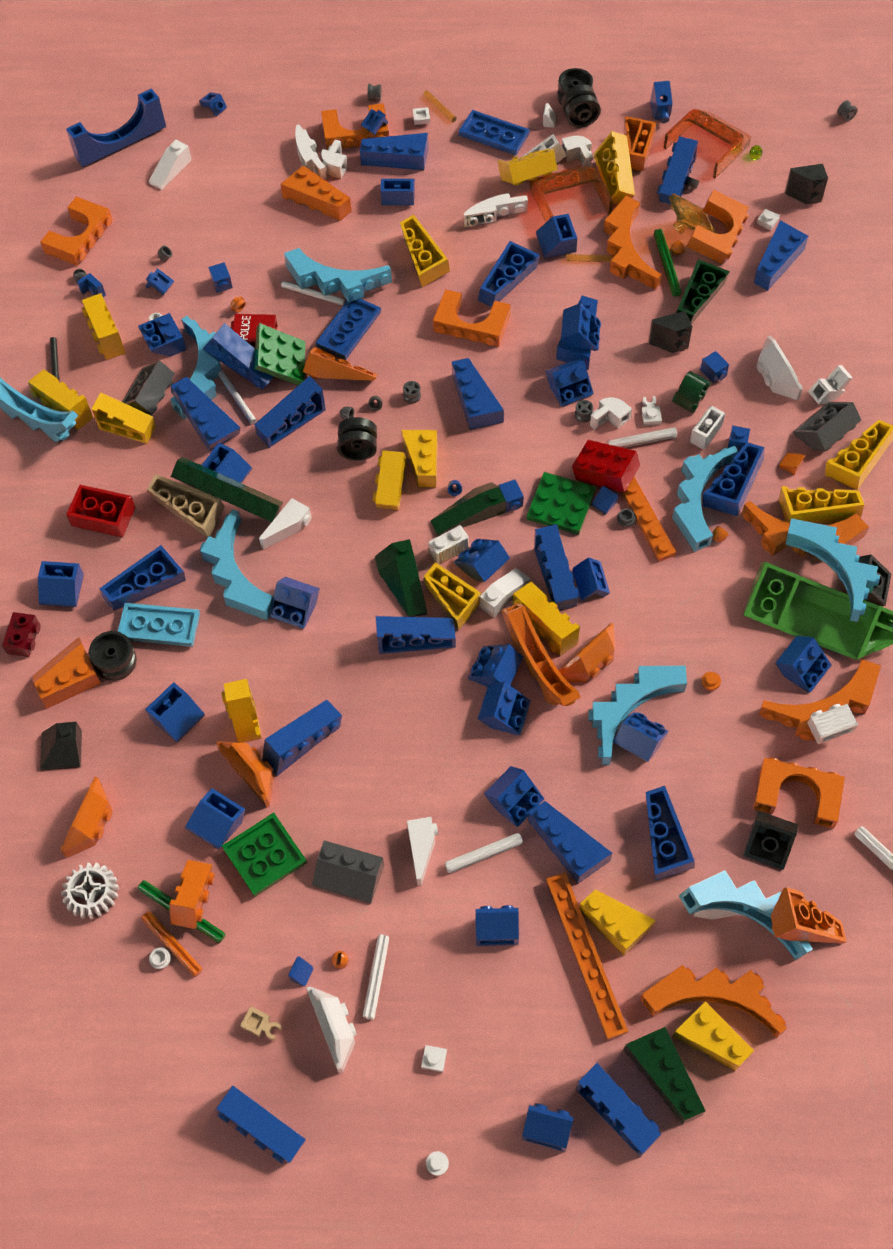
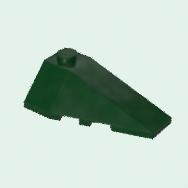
[431,482,506,537]
[375,539,427,617]

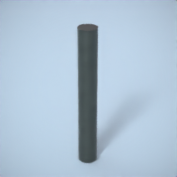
[50,337,59,380]

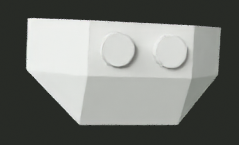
[756,336,803,400]
[306,986,357,1074]

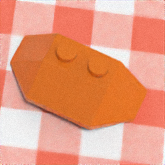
[558,622,615,682]
[216,741,274,808]
[60,776,113,858]

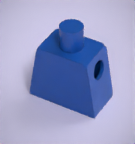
[650,81,673,123]

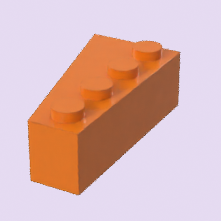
[280,166,352,221]

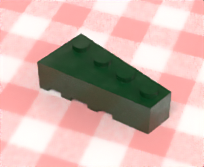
[676,259,730,324]
[623,1027,706,1125]

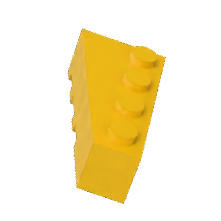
[593,131,635,204]
[400,215,450,287]
[81,293,126,360]
[28,369,94,431]
[825,420,893,490]
[778,486,865,524]
[512,582,580,656]

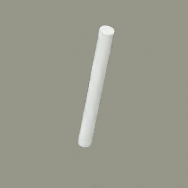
[281,281,346,306]
[218,371,257,424]

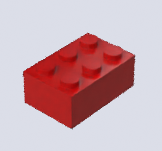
[572,440,640,493]
[66,484,136,538]

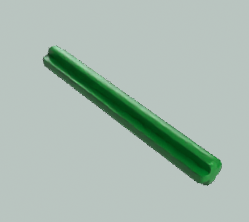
[654,229,682,297]
[138,880,225,943]

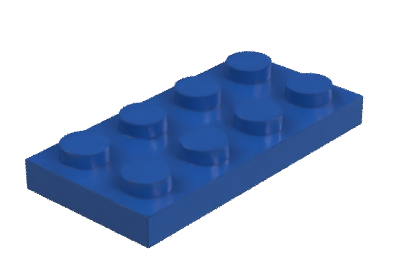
[459,110,530,155]
[316,299,381,360]

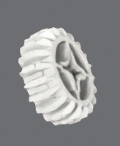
[61,863,119,919]

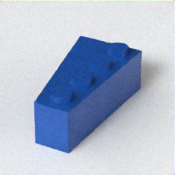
[360,132,429,170]
[657,136,698,206]
[754,220,809,291]
[478,241,540,307]
[556,295,598,370]
[203,323,274,389]
[452,358,504,430]
[171,377,241,451]
[703,442,764,517]
[534,524,580,611]
[99,545,186,611]
[375,616,456,654]
[262,699,342,776]
[645,786,695,881]
[528,801,612,884]
[576,1063,661,1157]
[215,1086,306,1164]

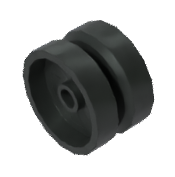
[557,68,593,105]
[562,85,601,128]
[337,417,377,461]
[89,631,137,681]

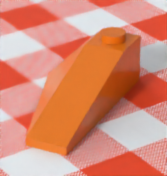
[303,347,377,381]
[771,887,847,944]

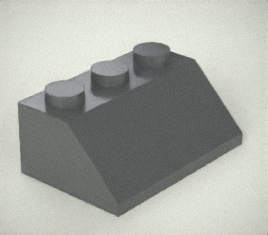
[122,360,175,415]
[793,402,861,451]
[312,840,384,903]

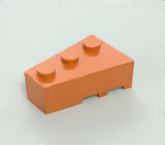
[624,116,657,171]
[169,860,215,929]

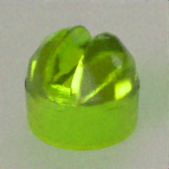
[749,145,763,160]

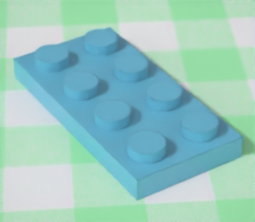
[118,603,200,647]

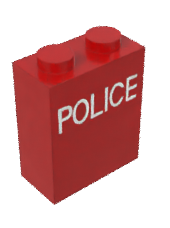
[231,314,278,348]

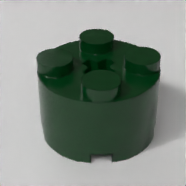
[672,371,711,414]

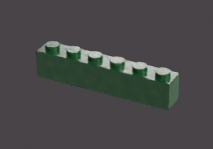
[170,457,283,522]

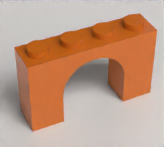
[321,103,389,150]
[686,189,749,264]
[40,196,113,266]
[433,289,511,347]
[753,757,845,829]

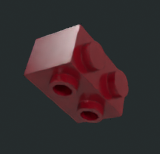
[2,612,41,657]

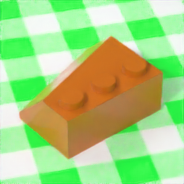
[32,637,101,708]

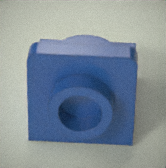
[199,92,227,116]
[361,108,388,135]
[145,268,174,295]
[77,273,106,297]

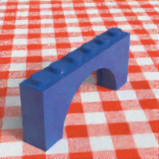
[66,88,166,167]

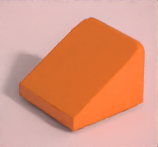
[778,453,805,475]

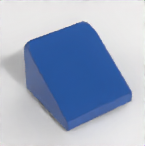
[591,486,618,514]
[288,956,313,986]

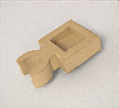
[240,1006,282,1041]

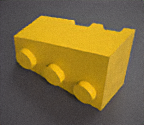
[497,149,558,186]
[91,392,156,444]
[401,430,438,487]
[373,450,407,510]
[424,562,481,630]
[221,679,262,743]
[580,889,656,956]
[672,1001,754,1071]

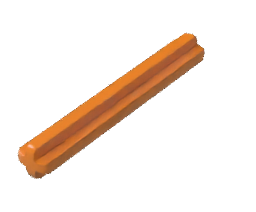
[142,911,202,977]

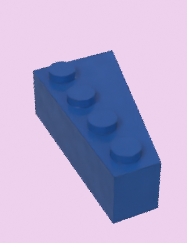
[254,376,326,448]

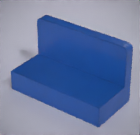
[572,557,610,600]

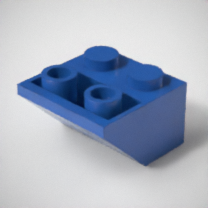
[380,178,415,205]
[536,213,578,258]
[561,303,601,351]
[138,313,186,357]
[545,359,594,406]
[202,442,252,483]
[454,538,510,582]
[38,561,84,607]
[269,577,320,629]
[775,636,831,693]
[468,644,523,687]
[145,682,205,742]
[477,682,531,735]
[613,712,669,762]
[484,766,544,827]
[185,788,245,850]
[475,905,519,946]
[522,1103,574,1152]

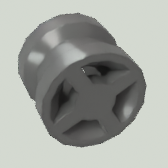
[367,84,382,101]
[837,100,858,121]
[403,381,421,404]
[575,400,593,423]

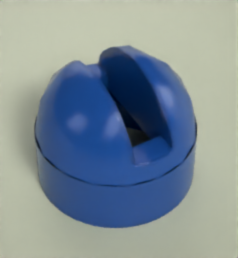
[447,480,462,496]

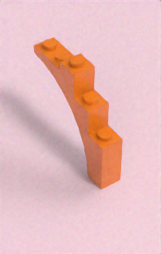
[603,195,661,290]
[742,501,869,557]
[501,603,581,706]
[758,659,881,741]
[640,964,787,1038]

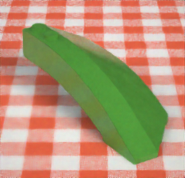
[743,562,893,660]

